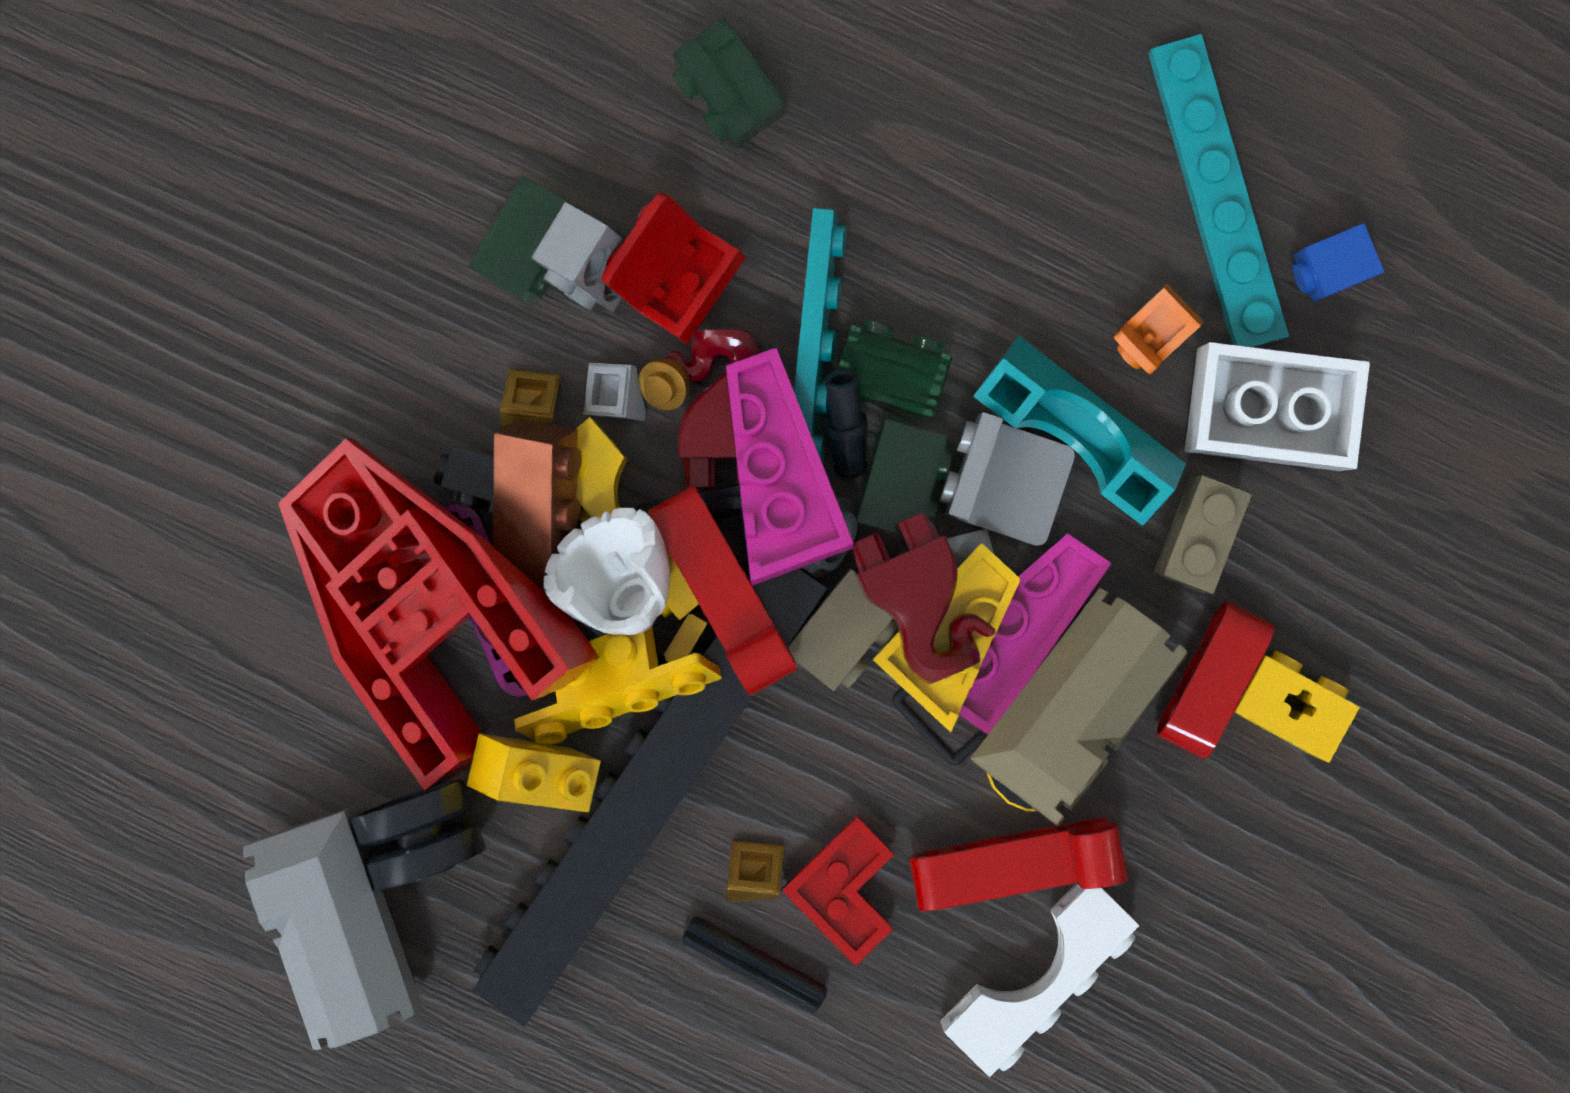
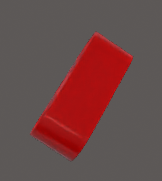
[1156,601,1275,760]

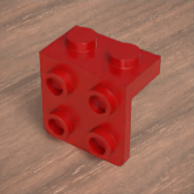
[602,192,746,344]

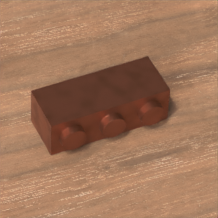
[493,418,582,593]

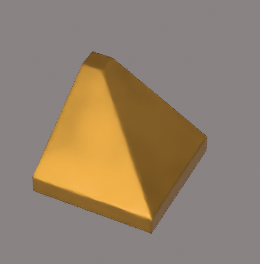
[500,369,561,429]
[726,840,784,903]

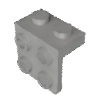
[940,412,1075,546]

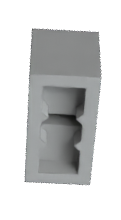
[531,202,625,312]

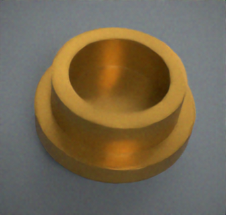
[638,359,690,410]

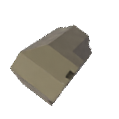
[970,588,1188,827]

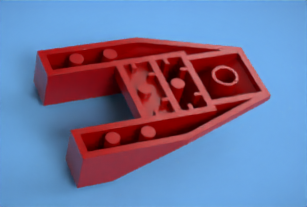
[278,438,600,791]

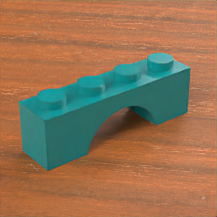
[973,336,1186,526]

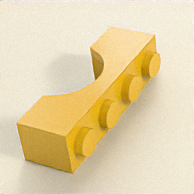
[576,417,699,620]

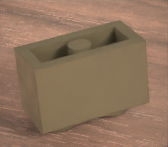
[1153,475,1252,594]
[787,568,898,691]

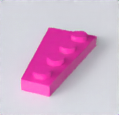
[726,348,854,586]
[959,534,1112,735]

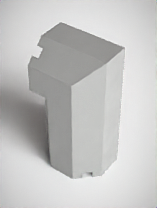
[243,806,422,1050]

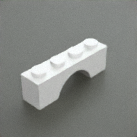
[940,883,1139,1077]

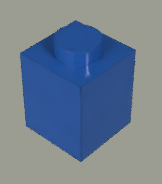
[1292,223,1385,303]

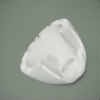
[544,508,670,635]

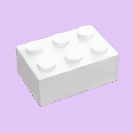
[1184,342,1370,471]

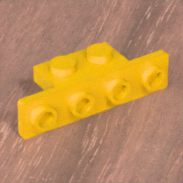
[514,627,722,745]

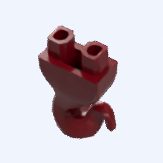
[669,329,760,488]
[852,512,996,684]

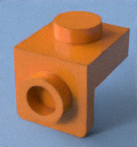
[1114,284,1204,375]

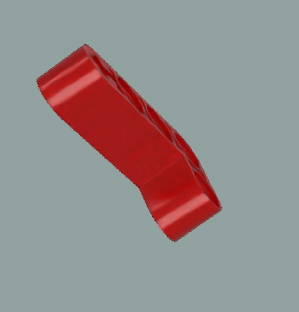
[647,484,798,697]
[909,818,1128,911]

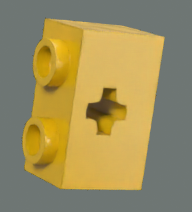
[1234,650,1360,763]
[467,733,601,812]

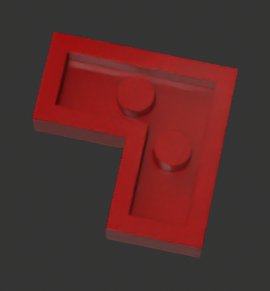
[782,815,894,966]

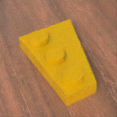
[873,543,1021,732]

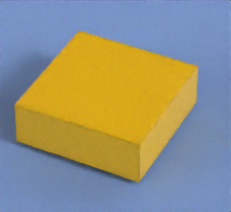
[664,612,709,662]

